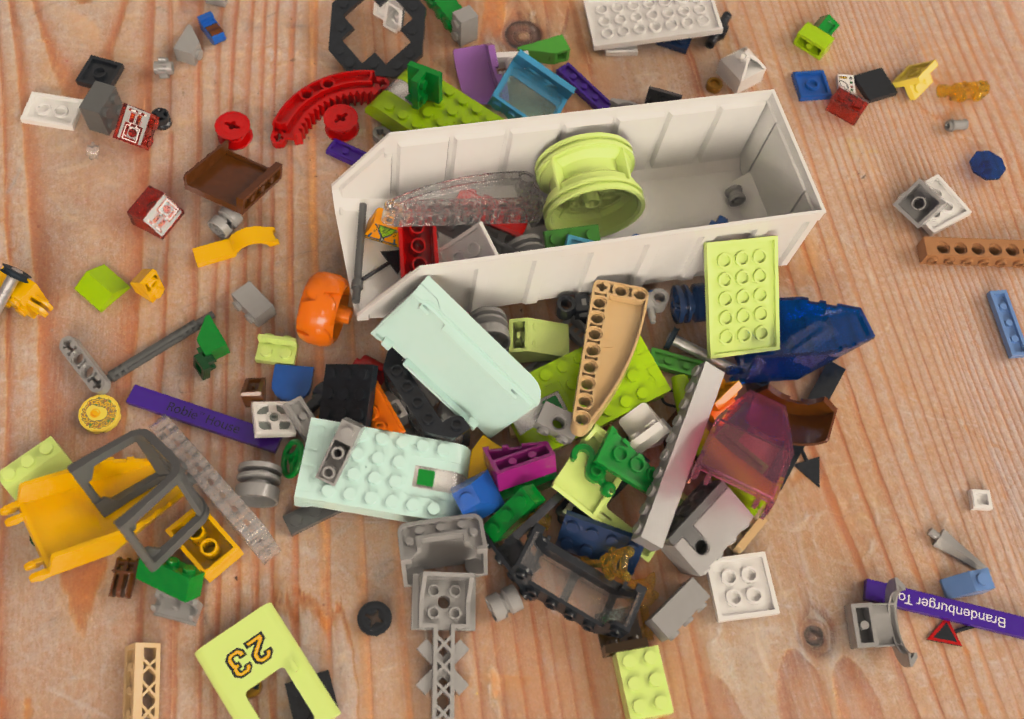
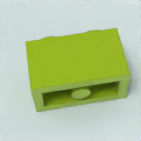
[793,22,835,60]

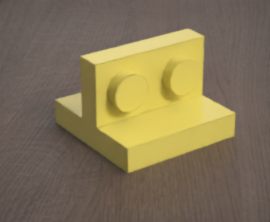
[892,60,938,100]

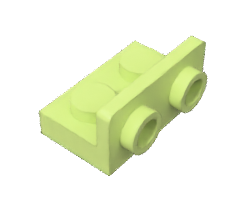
[255,333,299,365]

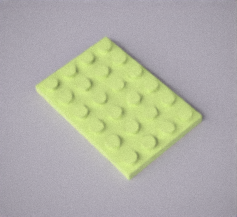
[703,235,780,359]

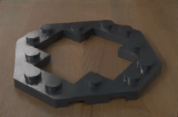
[328,0,427,79]

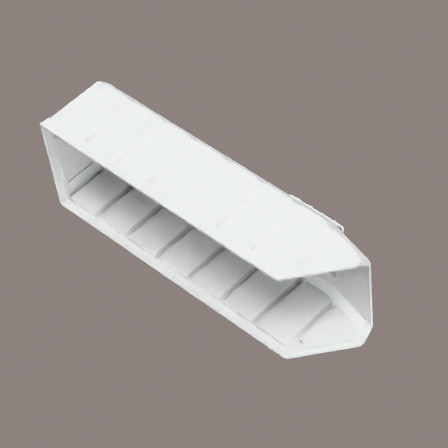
[331,89,826,321]

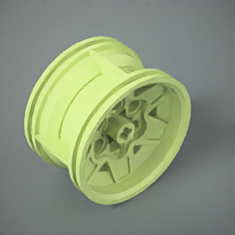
[534,132,645,237]

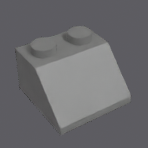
[893,178,949,229]

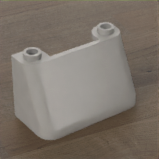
[397,513,488,587]

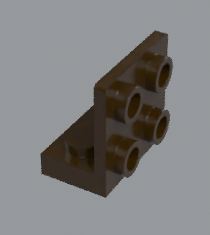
[594,608,649,658]

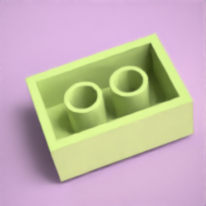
[612,645,674,719]

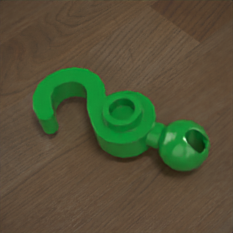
[570,443,616,497]

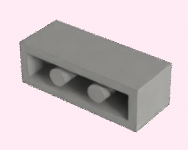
[644,577,710,642]

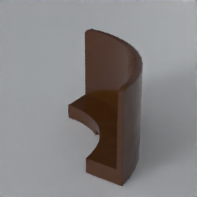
[744,384,837,446]

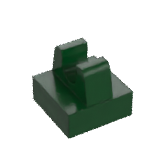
[193,353,217,380]

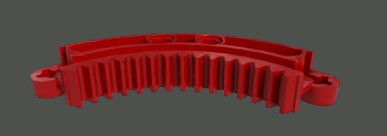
[270,70,390,149]

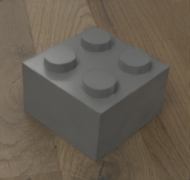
[79,81,125,136]

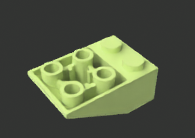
[509,317,570,363]

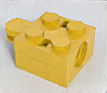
[0,266,54,319]

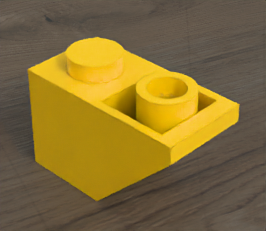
[130,269,165,303]

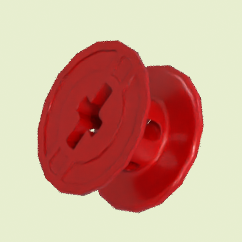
[323,104,359,142]
[214,111,253,150]

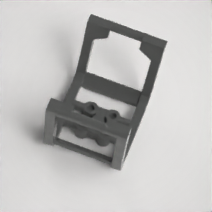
[67,429,209,572]

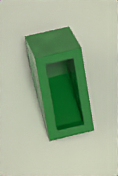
[196,315,230,360]

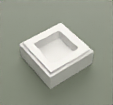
[967,489,993,511]

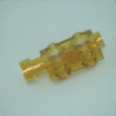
[936,80,990,103]

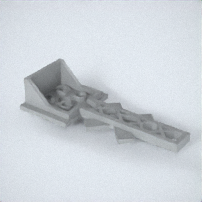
[411,571,476,719]

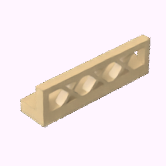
[122,642,161,719]

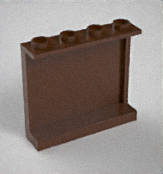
[183,140,282,215]

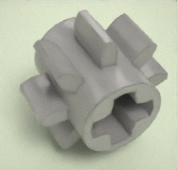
[153,57,174,79]

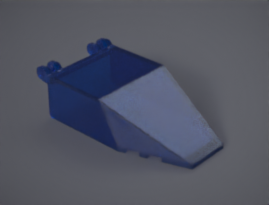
[725,297,875,385]

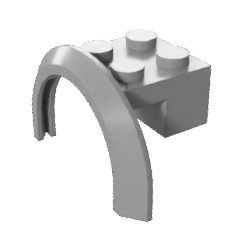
[844,577,918,667]

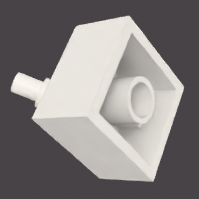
[716,46,766,93]

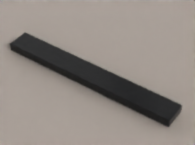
[764,360,846,492]

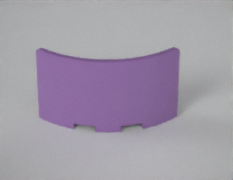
[453,43,509,105]

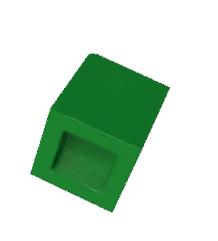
[814,14,840,35]

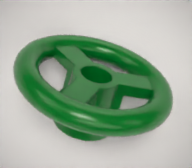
[281,439,304,479]

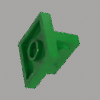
[407,61,442,110]

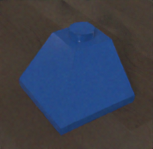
[450,469,505,519]

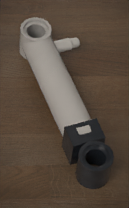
[555,288,669,324]

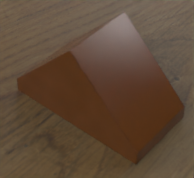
[241,377,266,407]

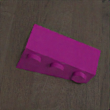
[482,441,557,491]

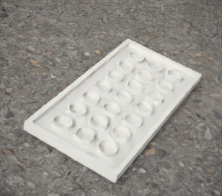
[583,0,723,51]

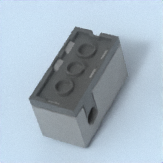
[661,480,754,577]

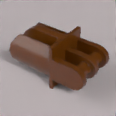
[108,557,139,599]

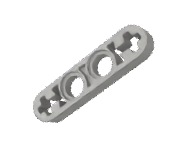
[59,336,111,395]

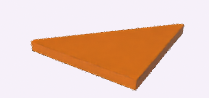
[315,380,406,433]

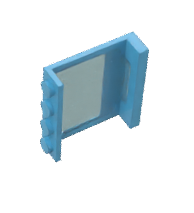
[488,49,576,119]

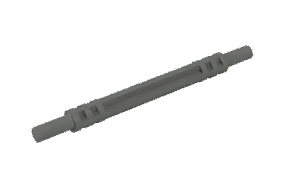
[96,311,216,388]

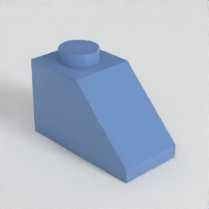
[939,568,995,599]

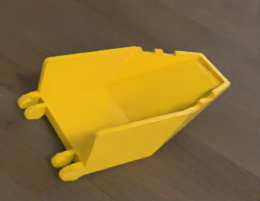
[0,456,184,582]

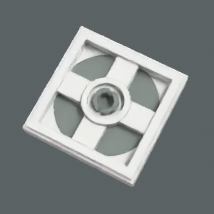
[251,401,297,438]

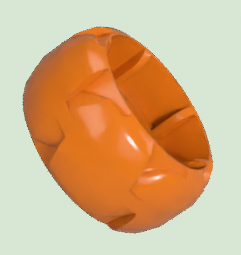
[296,272,353,347]

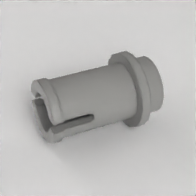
[945,119,969,132]

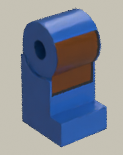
[197,11,226,45]

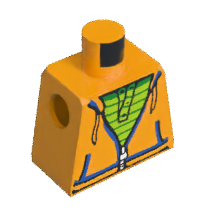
[365,208,399,248]

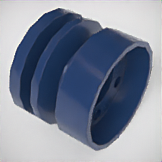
[670,283,706,324]

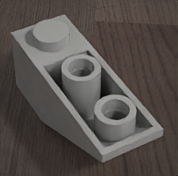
[315,417,365,486]

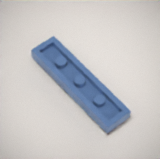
[986,290,1024,359]

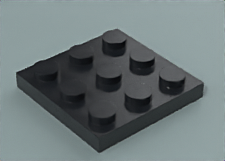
[319,364,379,427]

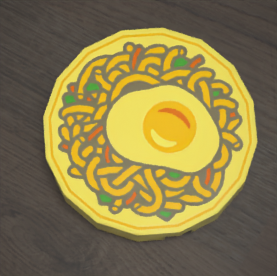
[78,395,121,434]

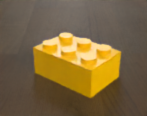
[165,508,244,583]

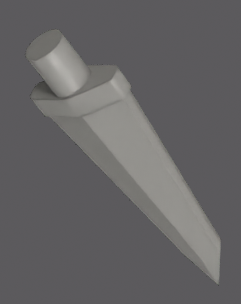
[927,528,992,572]

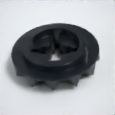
[357,601,392,637]

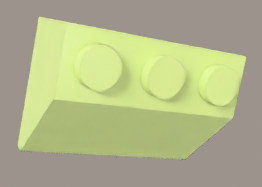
[0,436,73,501]

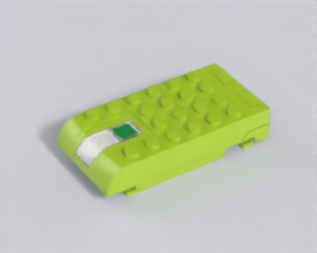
[365,69,504,132]
[510,335,671,452]

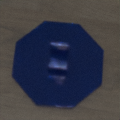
[969,151,1006,180]

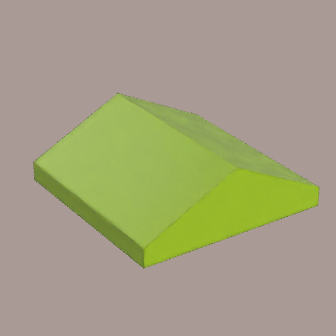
[74,264,130,312]

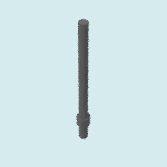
[351,203,367,304]

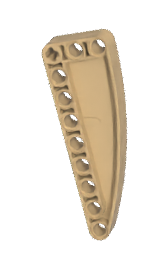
[570,280,649,437]

